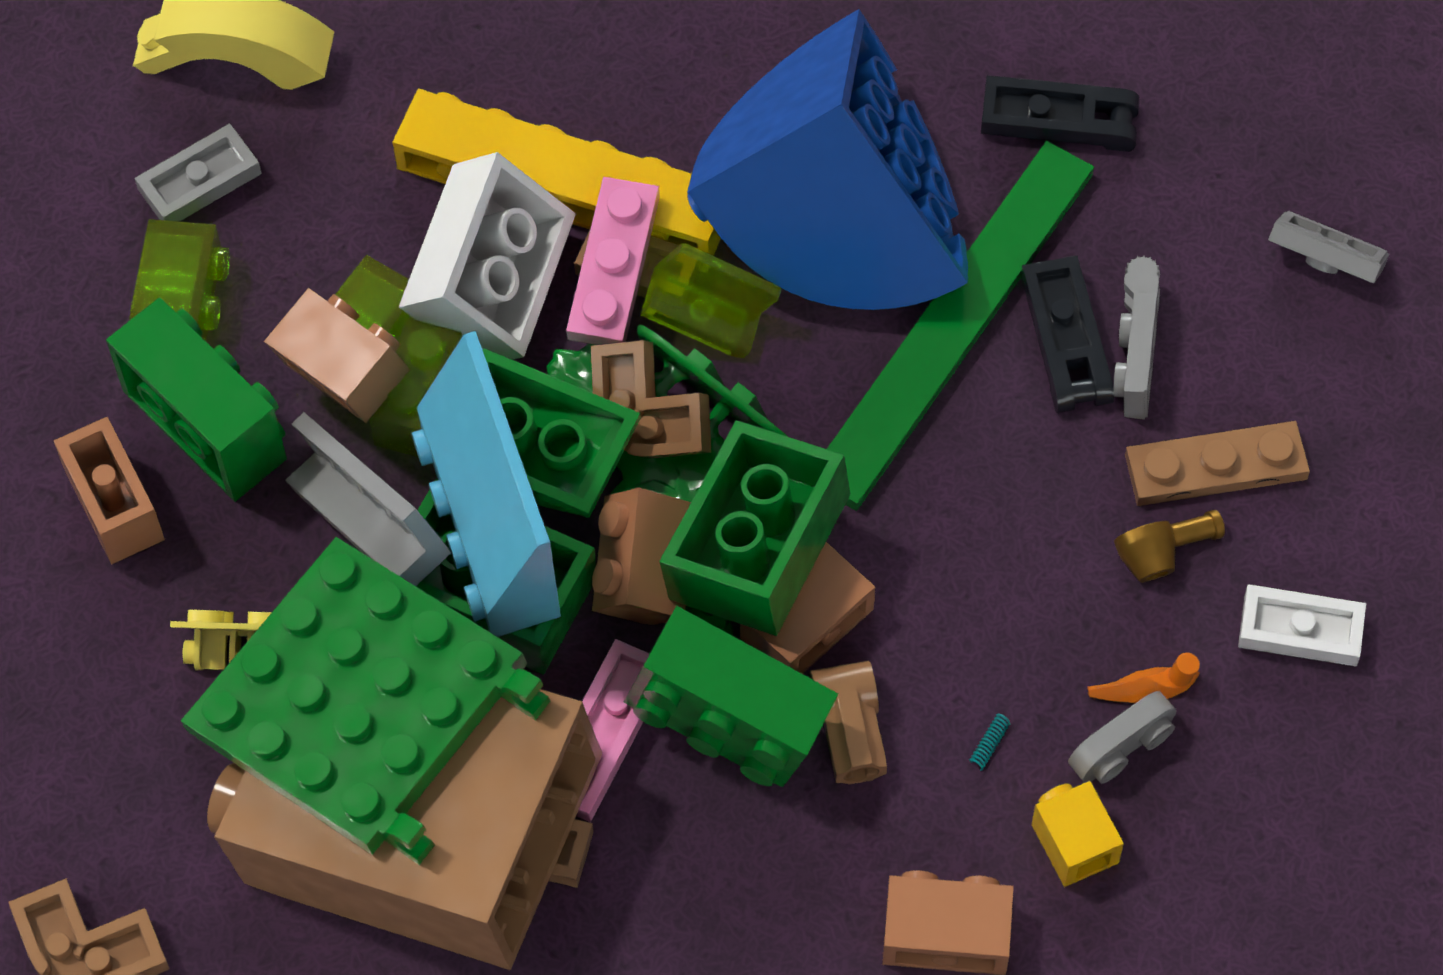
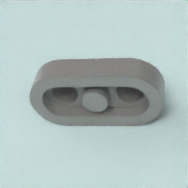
[1068,691,1177,784]

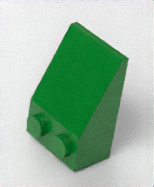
[483,348,641,518]

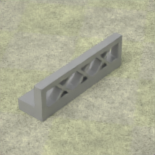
[285,412,452,586]

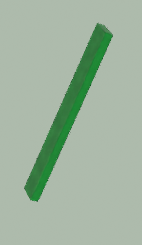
[827,141,1094,512]

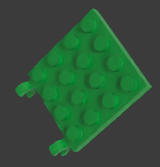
[181,537,551,865]

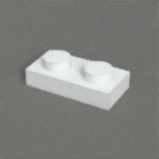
[1238,584,1366,666]

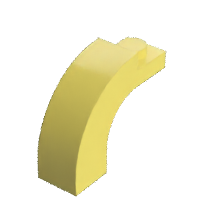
[133,0,334,90]

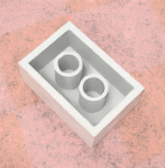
[398,152,576,360]

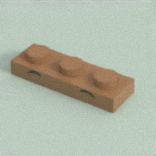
[1125,421,1310,506]

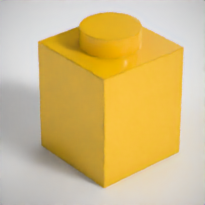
[1032,781,1124,887]

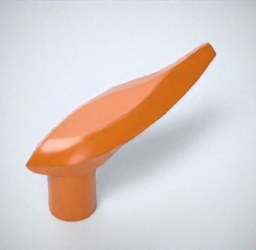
[1087,653,1200,703]

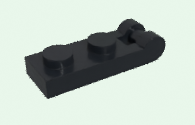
[981,75,1140,152]
[1021,256,1114,413]

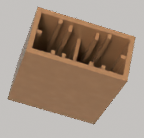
[207,689,602,970]

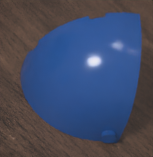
[687,9,968,310]

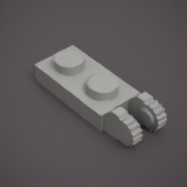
[1114,255,1160,420]

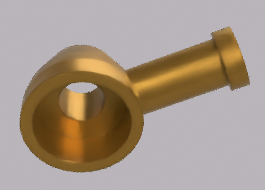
[1114,510,1225,583]

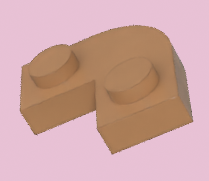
[591,340,711,458]
[8,879,170,975]

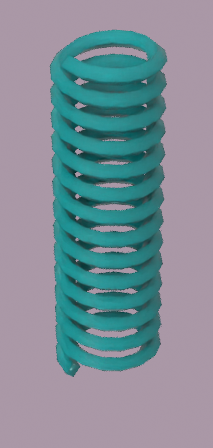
[969,713,1010,771]

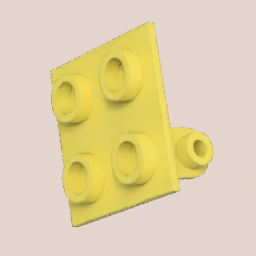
[170,610,272,670]

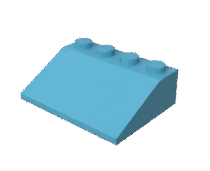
[411,331,561,637]

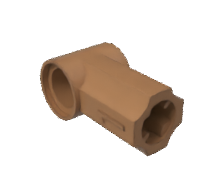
[810,661,887,784]

